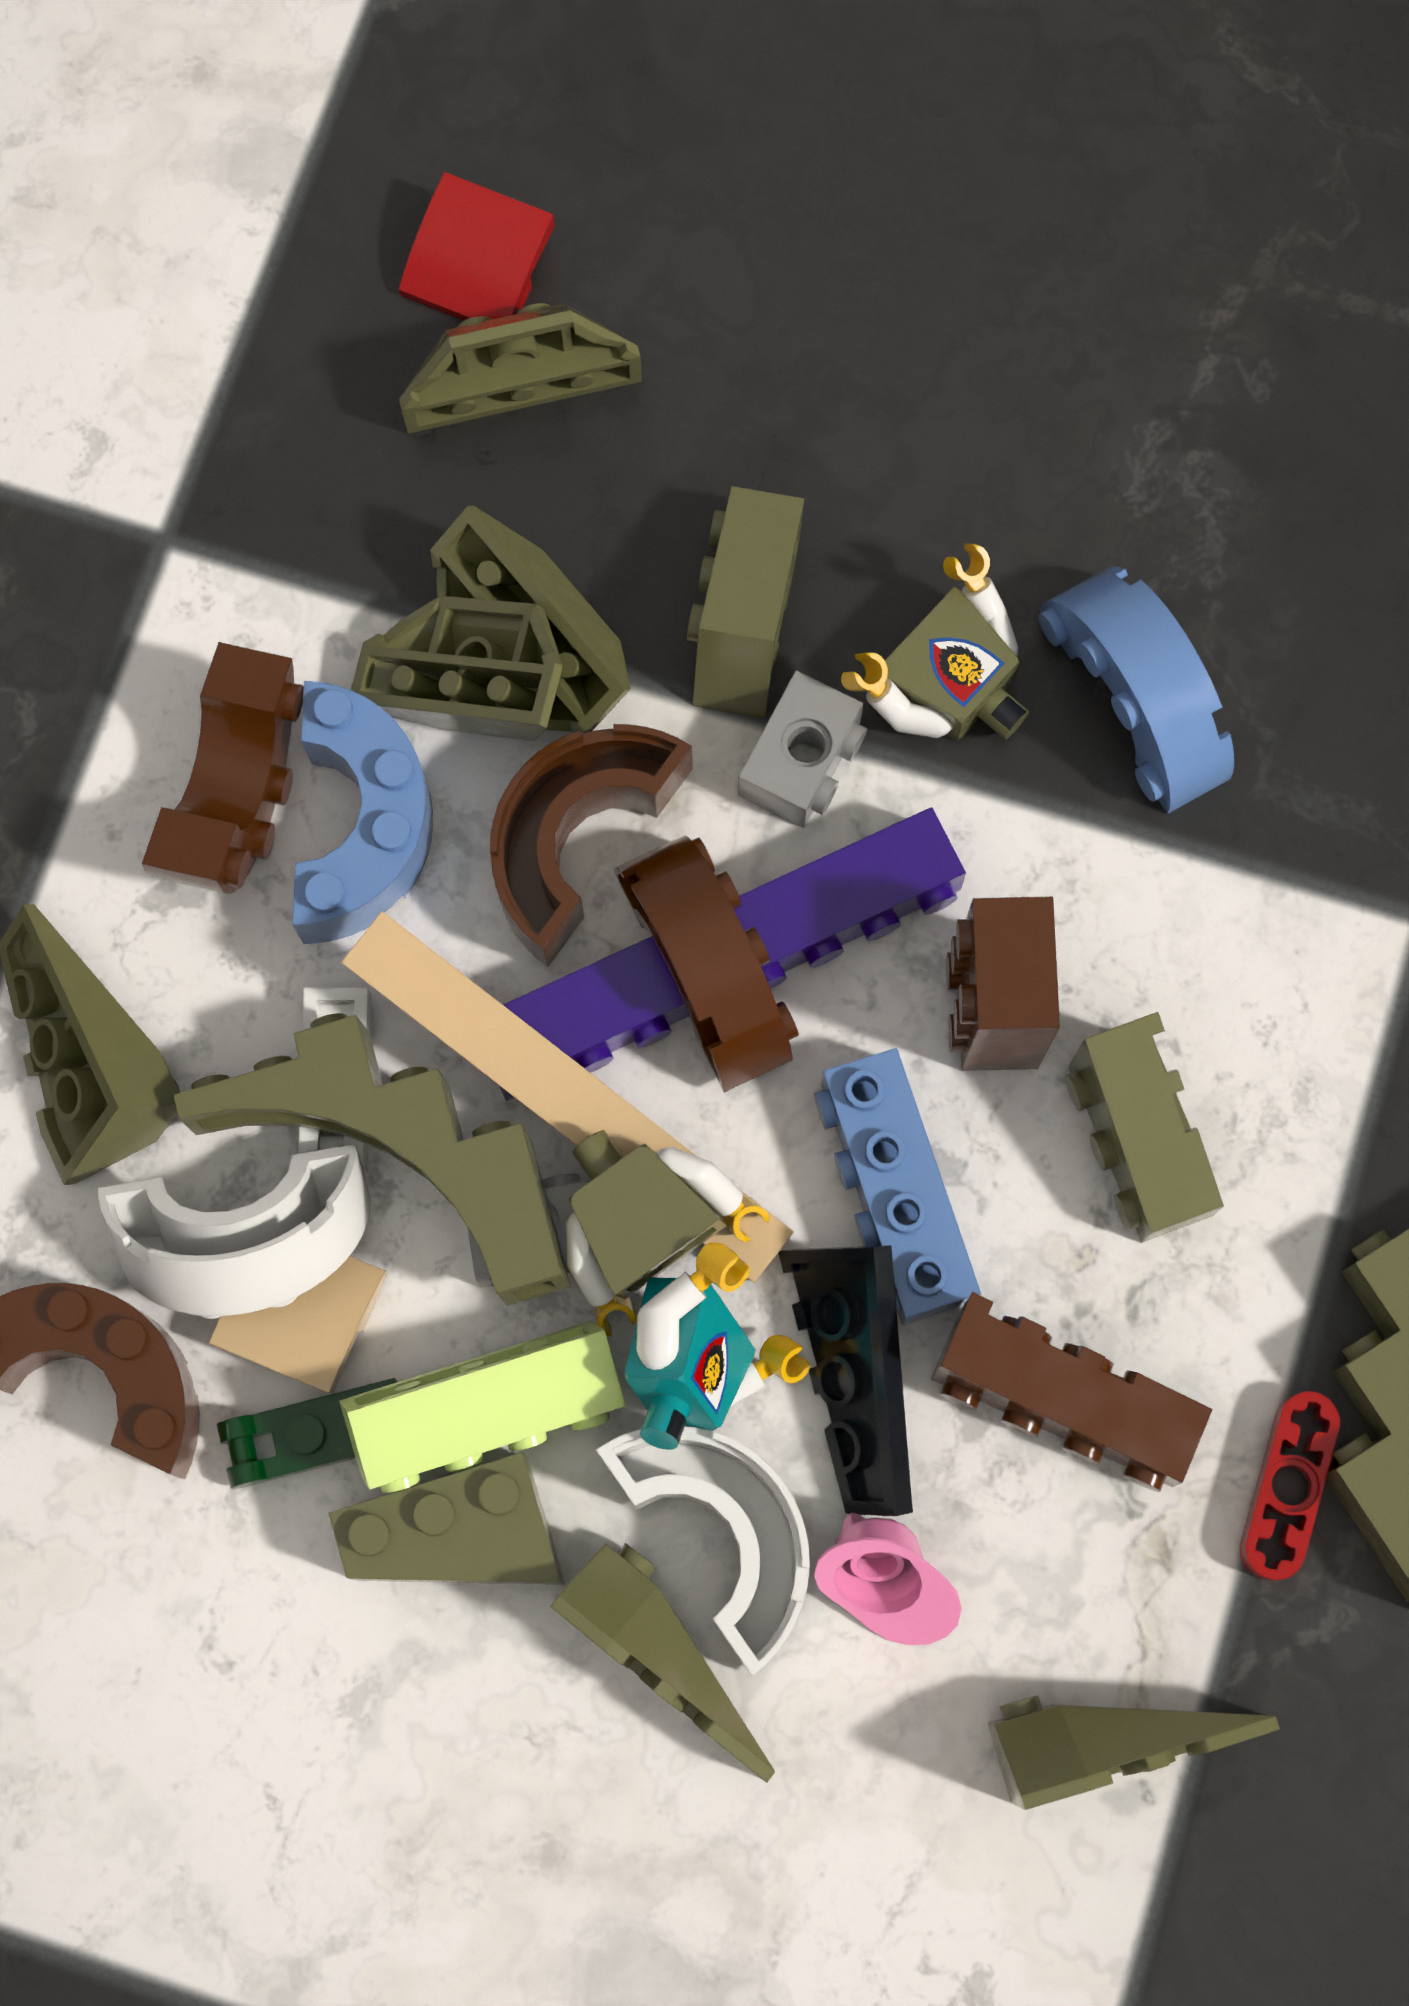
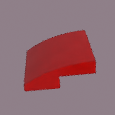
[398,172,555,321]

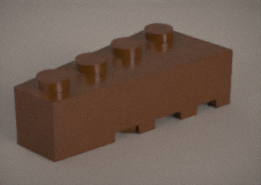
[931,1292,1213,1492]

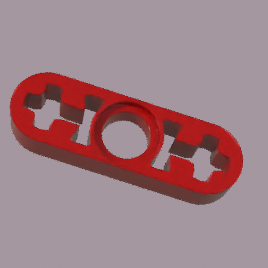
[1240,1391,1340,1581]

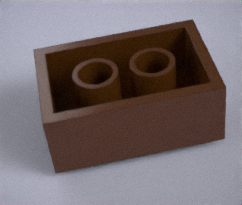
[946,896,1060,1071]

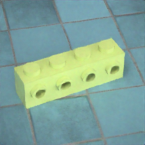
[339,1321,626,1493]

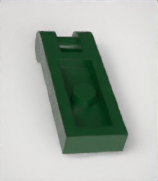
[217,1378,398,1489]

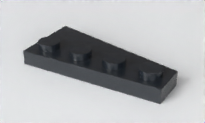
[778,1245,913,1516]

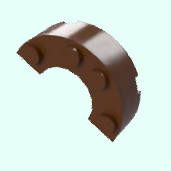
[142,642,304,894]
[490,724,693,967]
[614,836,799,1092]
[0,1283,200,1479]

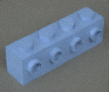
[814,1048,981,1325]

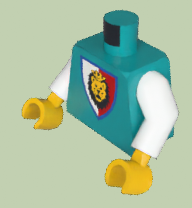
[625,1243,810,1450]

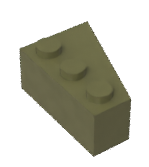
[687,486,805,719]
[1065,1012,1224,1243]
[329,1452,565,1585]

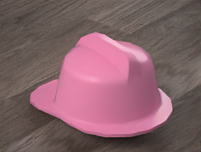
[814,1513,962,1645]

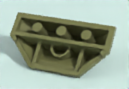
[399,303,642,434]
[430,505,631,733]
[351,596,563,741]

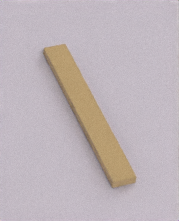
[341,911,794,1283]

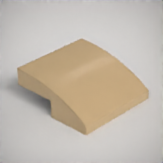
[208,1256,388,1393]

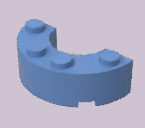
[1038,566,1234,814]
[292,681,433,944]

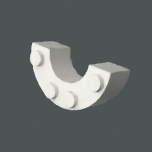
[97,1144,371,1319]
[596,1426,810,1676]

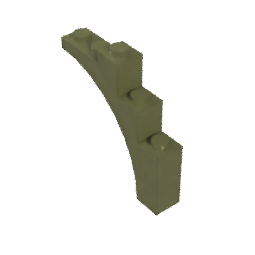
[173,1013,571,1306]
[1326,1229,1409,1604]

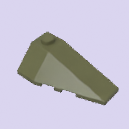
[0,904,180,1185]
[550,1543,775,1783]
[988,1695,1280,1810]

